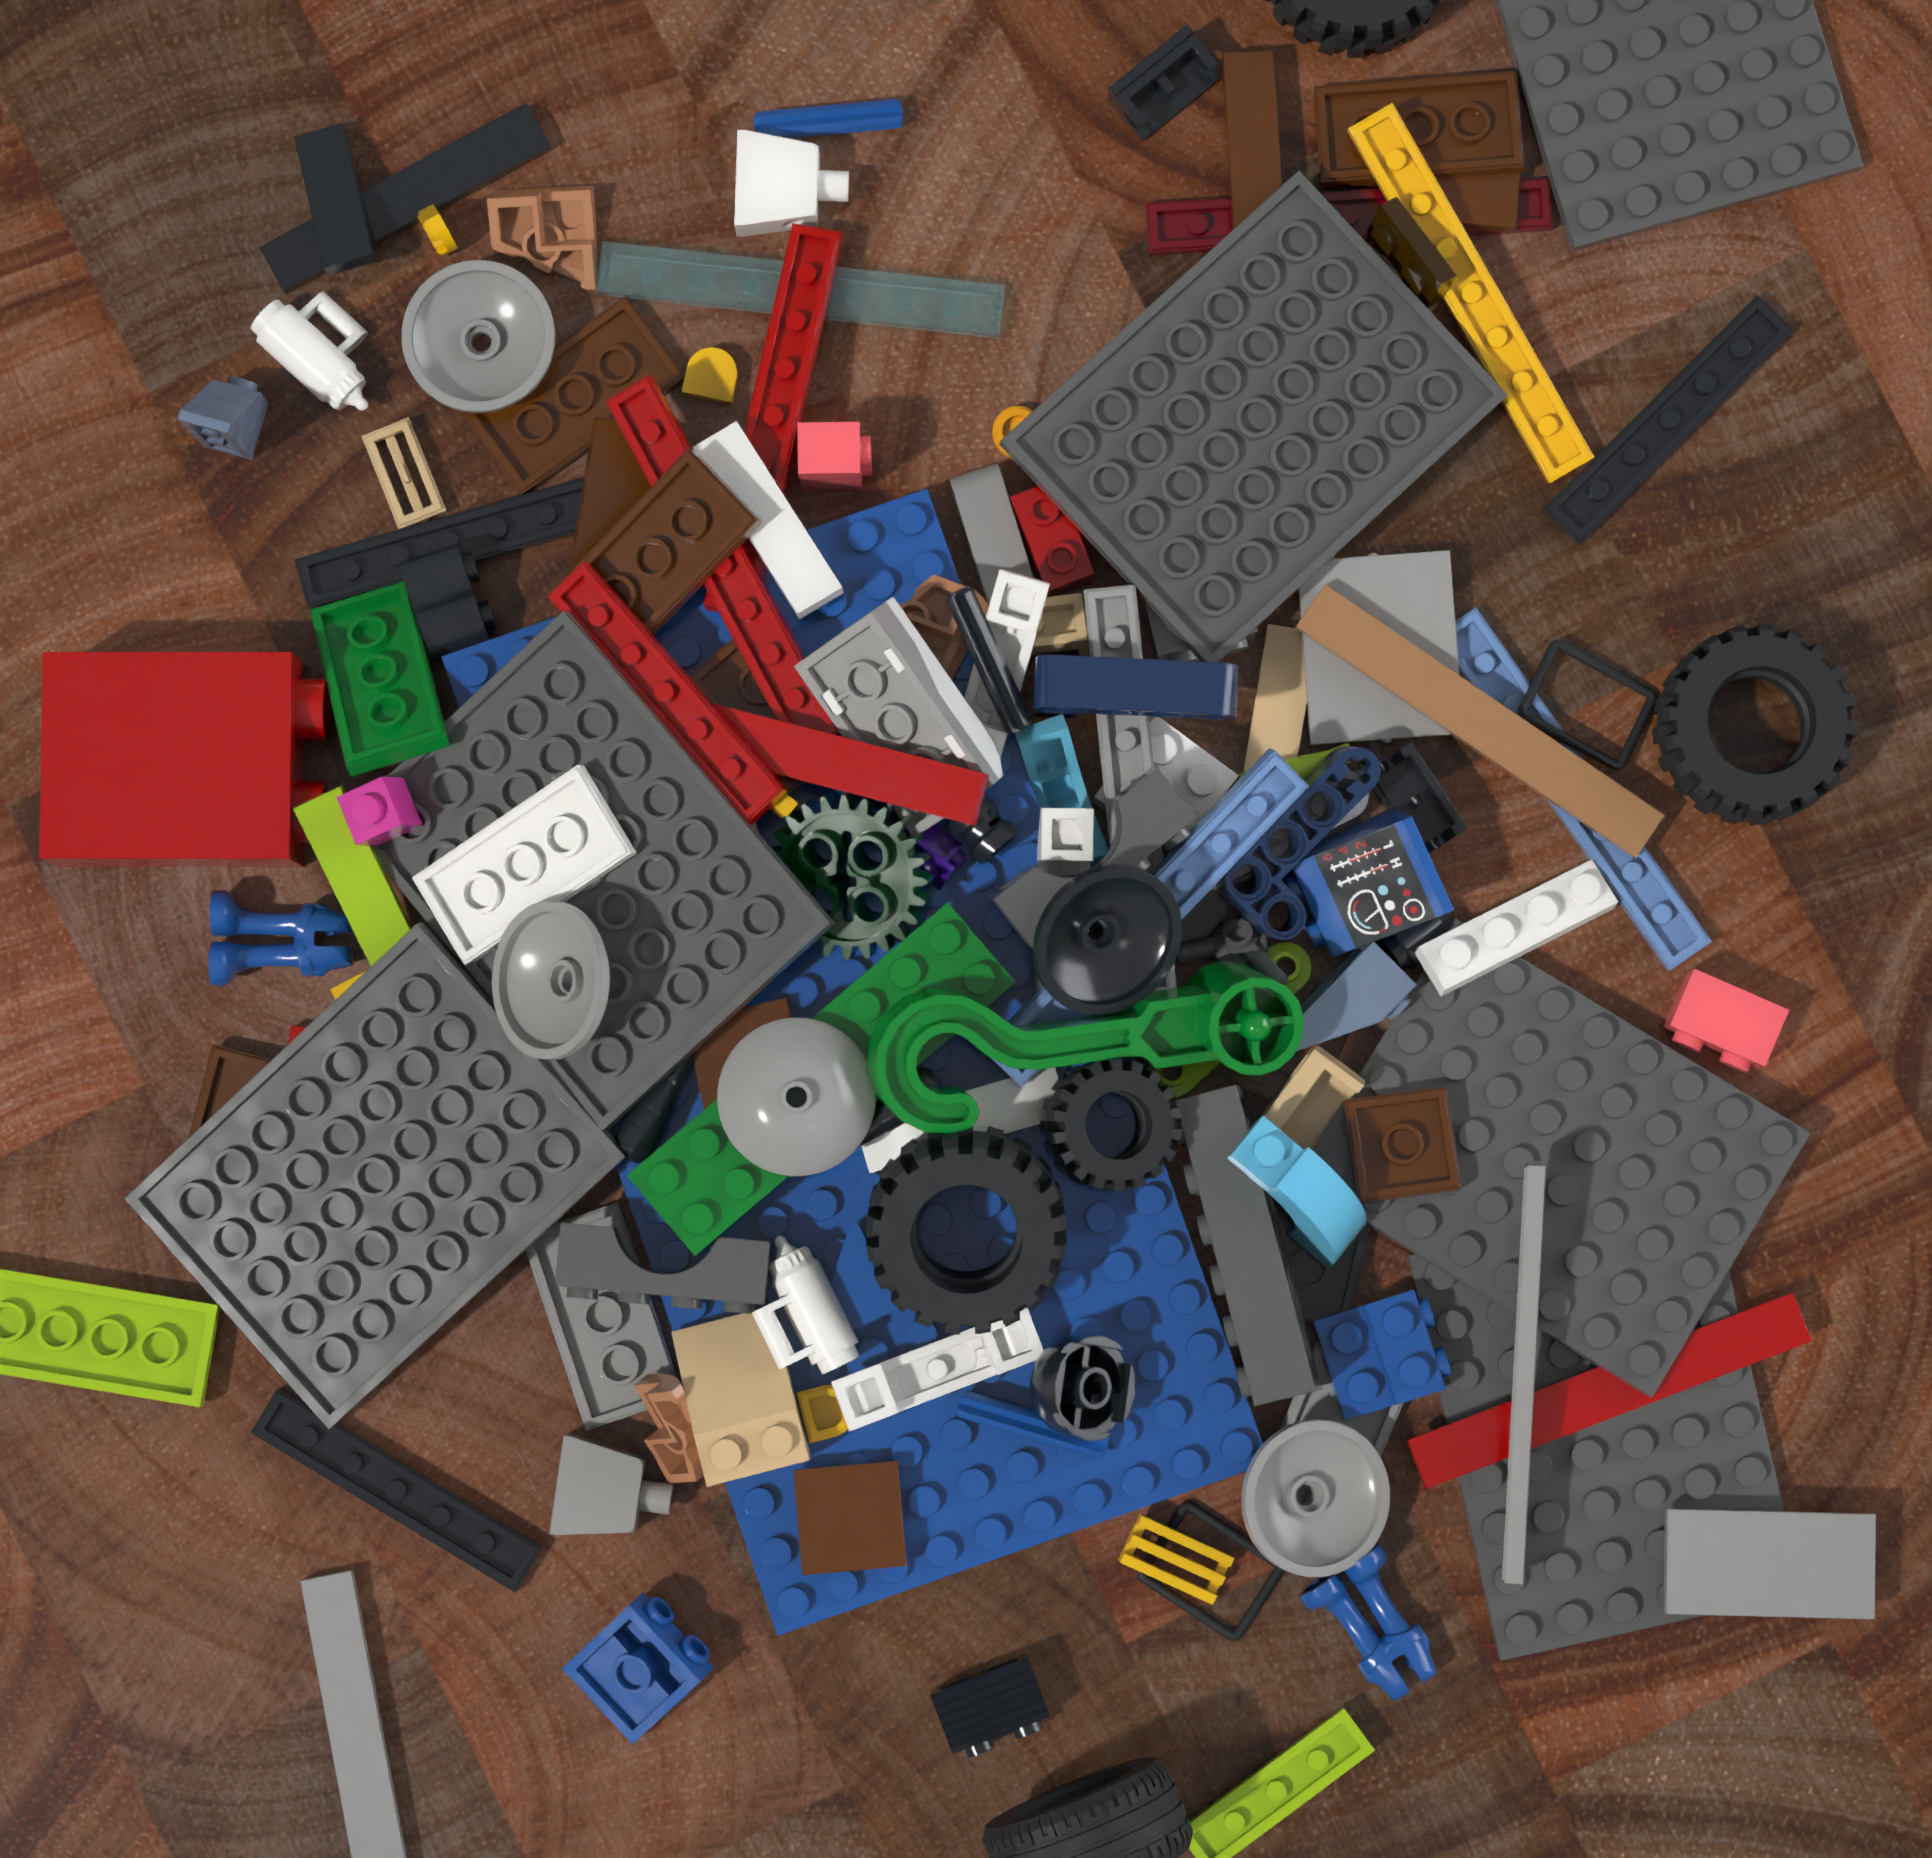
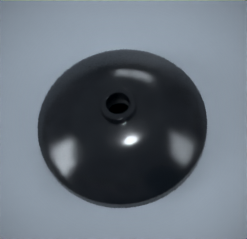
[1033,864,1182,1015]

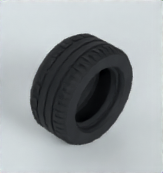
[982,1757,1193,1858]

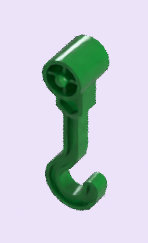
[867,960,1304,1133]

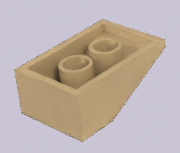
[671,1309,812,1487]

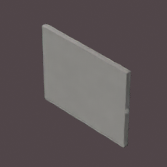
[1298,550,1459,745]

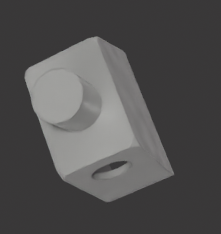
[549,1434,674,1535]

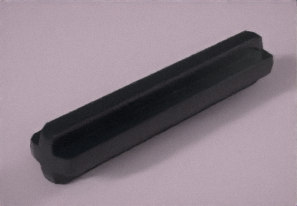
[946,587,1031,734]

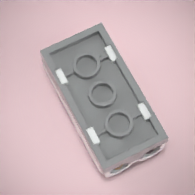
[794,597,1004,835]

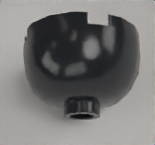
[1030,1334,1135,1441]

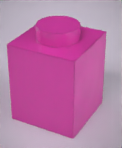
[337,776,423,846]

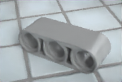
[948,463,1034,605]

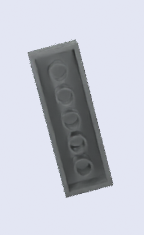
[1175,1085,1322,1406]

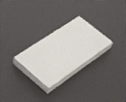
[412,765,637,966]

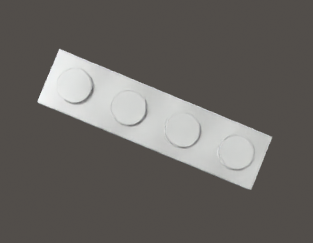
[1415,859,1618,996]

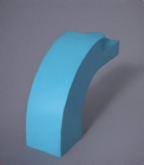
[1015,714,1108,868]
[1227,1116,1367,1268]

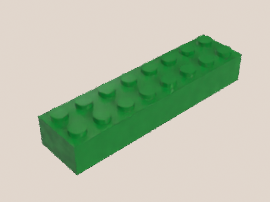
[627,903,1016,1256]

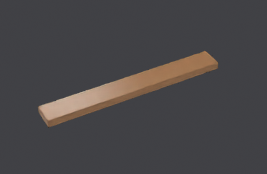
[1295,584,1665,858]

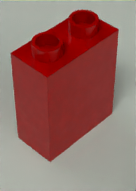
[39,652,331,868]

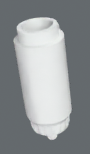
[251,291,368,411]
[752,1236,860,1375]

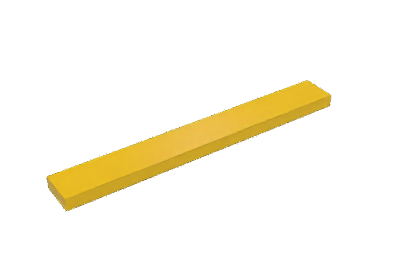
[1347,103,1594,484]

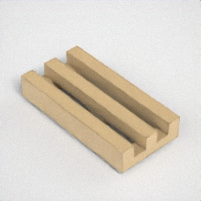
[361,417,448,530]

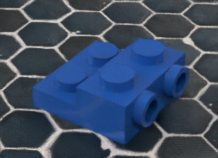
[1312,1290,1451,1421]
[562,1592,714,1745]

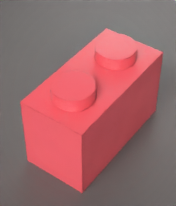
[797,422,872,491]
[1663,969,1789,1073]

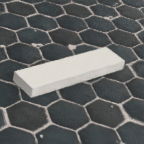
[692,421,844,619]

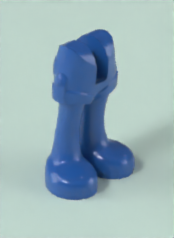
[209,890,354,986]
[1299,1542,1437,1702]

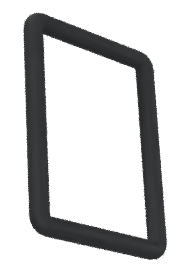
[1518,640,1657,770]
[1137,1501,1284,1641]

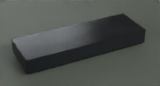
[294,123,377,276]

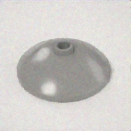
[401,260,555,413]
[492,901,610,1060]
[717,1018,876,1176]
[1241,1419,1390,1577]

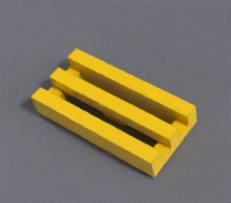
[1118,1513,1235,1605]

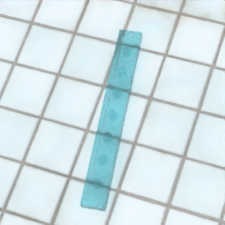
[597,241,1005,338]

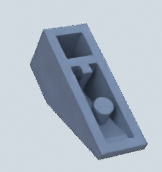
[177,376,269,460]
[1296,941,1416,1051]

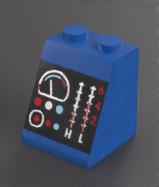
[1282,808,1454,957]

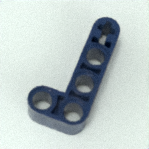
[1032,655,1239,720]
[1216,746,1381,940]

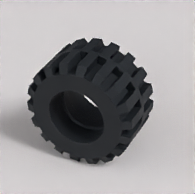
[1040,1059,1182,1191]

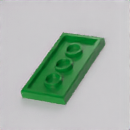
[310,581,450,777]

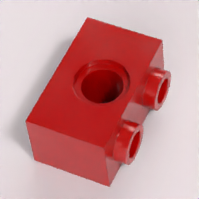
[1010,486,1095,597]

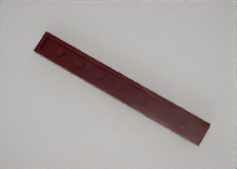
[1145,178,1553,256]

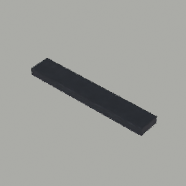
[259,103,552,294]
[1542,295,1794,546]
[294,477,584,609]
[251,1388,543,1592]

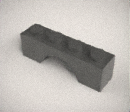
[989,767,1197,948]
[555,1223,772,1314]

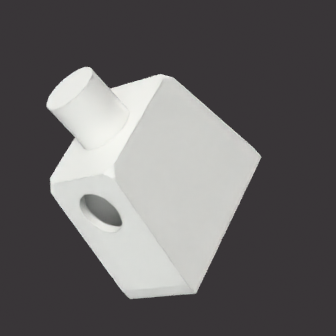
[734,130,849,237]

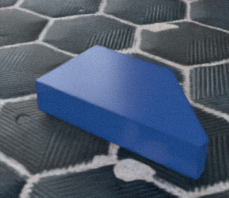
[830,1221,898,1331]

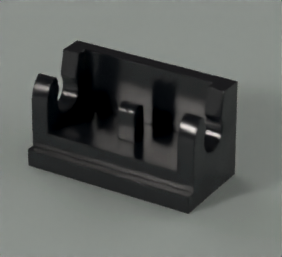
[1107,24,1221,142]
[1373,742,1468,854]

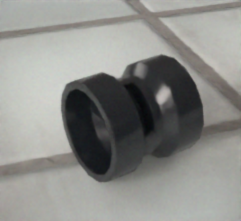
[947,793,1019,866]

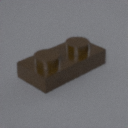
[1367,197,1457,308]

